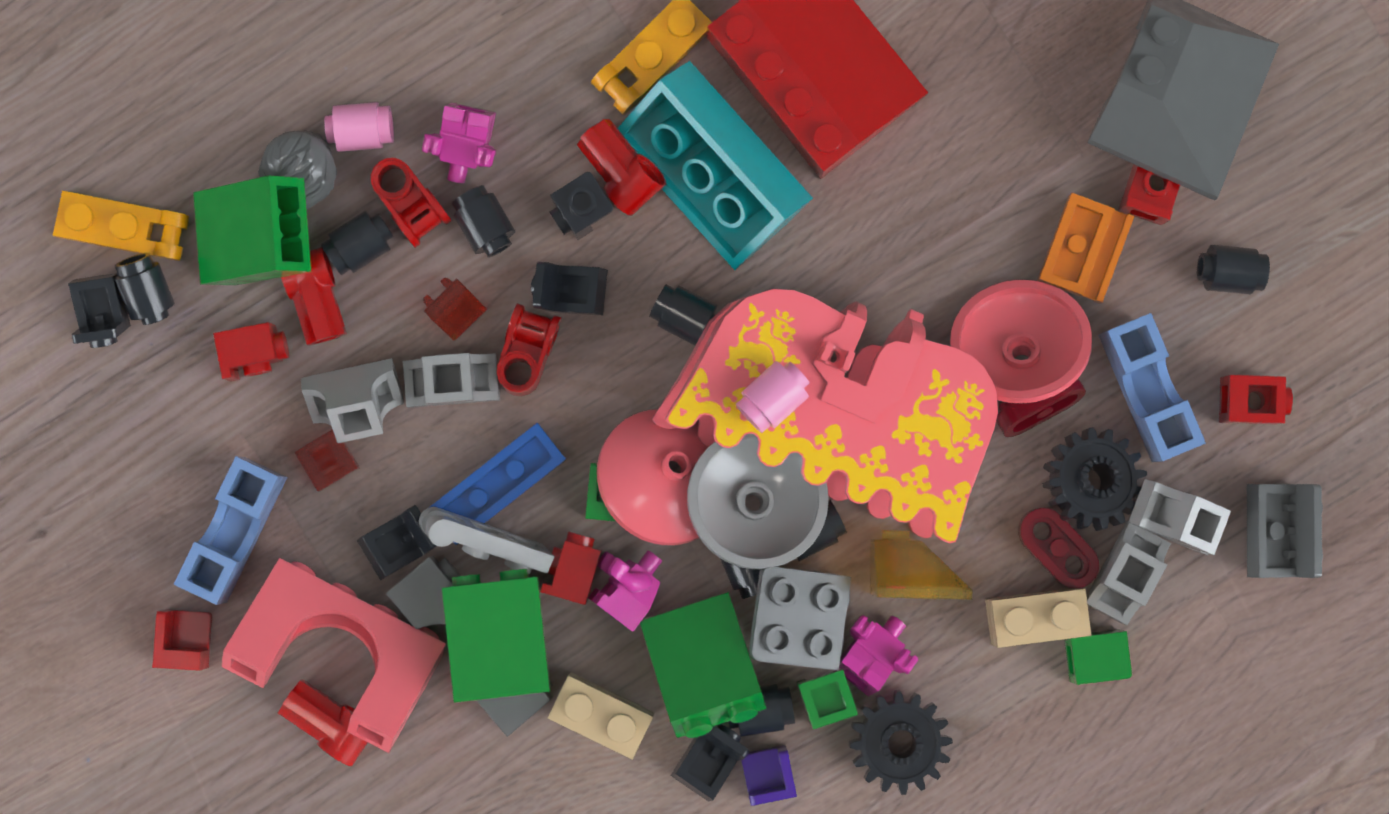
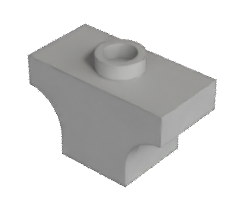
[403,353,500,408]
[301,358,404,443]
[1128,479,1231,555]
[1086,521,1171,625]

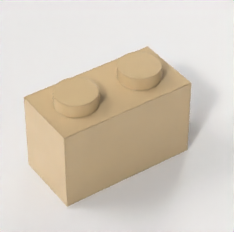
[985,588,1092,648]
[548,672,654,760]

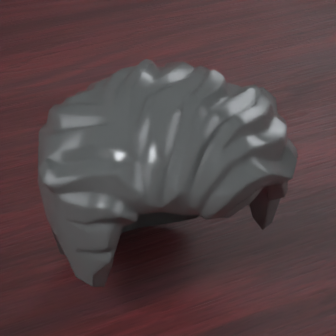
[258,130,337,209]

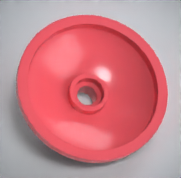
[950,280,1092,403]
[597,409,708,545]

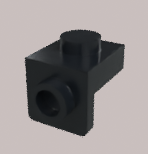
[549,172,613,240]
[531,262,608,316]
[68,273,131,348]
[357,505,437,581]
[670,724,749,802]

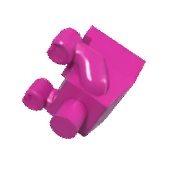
[422,102,496,184]
[588,550,662,632]
[835,615,918,697]

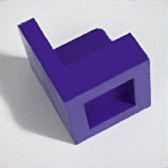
[741,745,797,806]

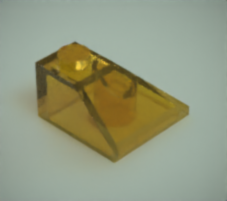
[870,530,973,600]

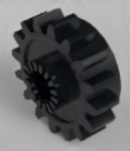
[1042,427,1147,531]
[849,690,953,795]

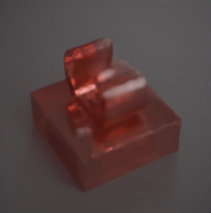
[423,278,487,341]
[294,429,360,492]

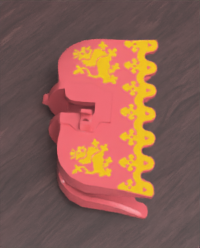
[652,289,998,543]

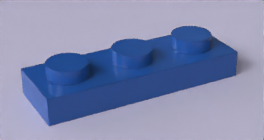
[429,423,567,545]

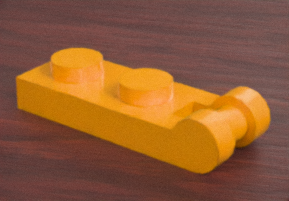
[590,0,712,115]
[53,191,190,261]

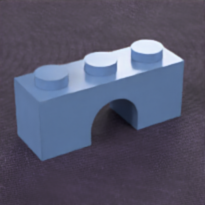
[1098,313,1206,463]
[174,456,287,605]

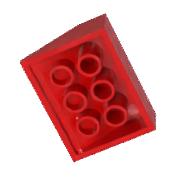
[706,0,928,179]

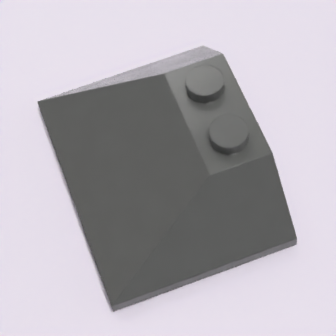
[1087,0,1279,201]

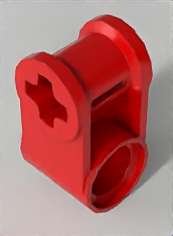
[370,158,452,248]
[496,303,562,397]

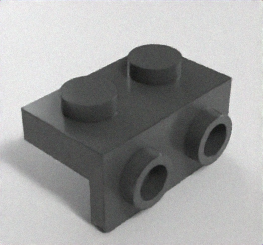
[1247,484,1323,578]

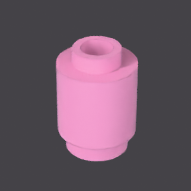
[324,102,394,152]
[735,361,809,433]

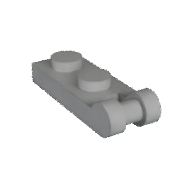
[419,507,554,574]

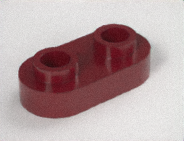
[996,378,1086,437]
[1018,508,1099,588]

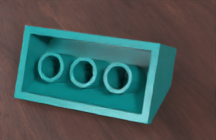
[617,61,813,270]

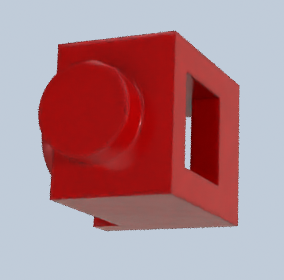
[1118,164,1180,225]
[213,322,289,381]
[1219,375,1293,425]
[540,531,602,605]

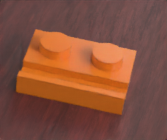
[1037,193,1135,304]

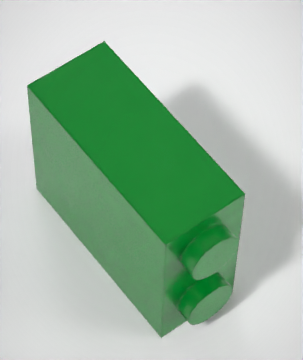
[193,175,311,286]
[442,569,550,703]
[640,592,767,738]

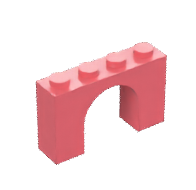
[222,558,446,753]

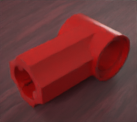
[577,119,666,216]
[281,247,347,346]
[278,679,368,766]

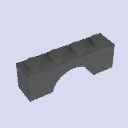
[386,556,553,737]

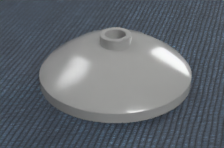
[687,434,829,570]

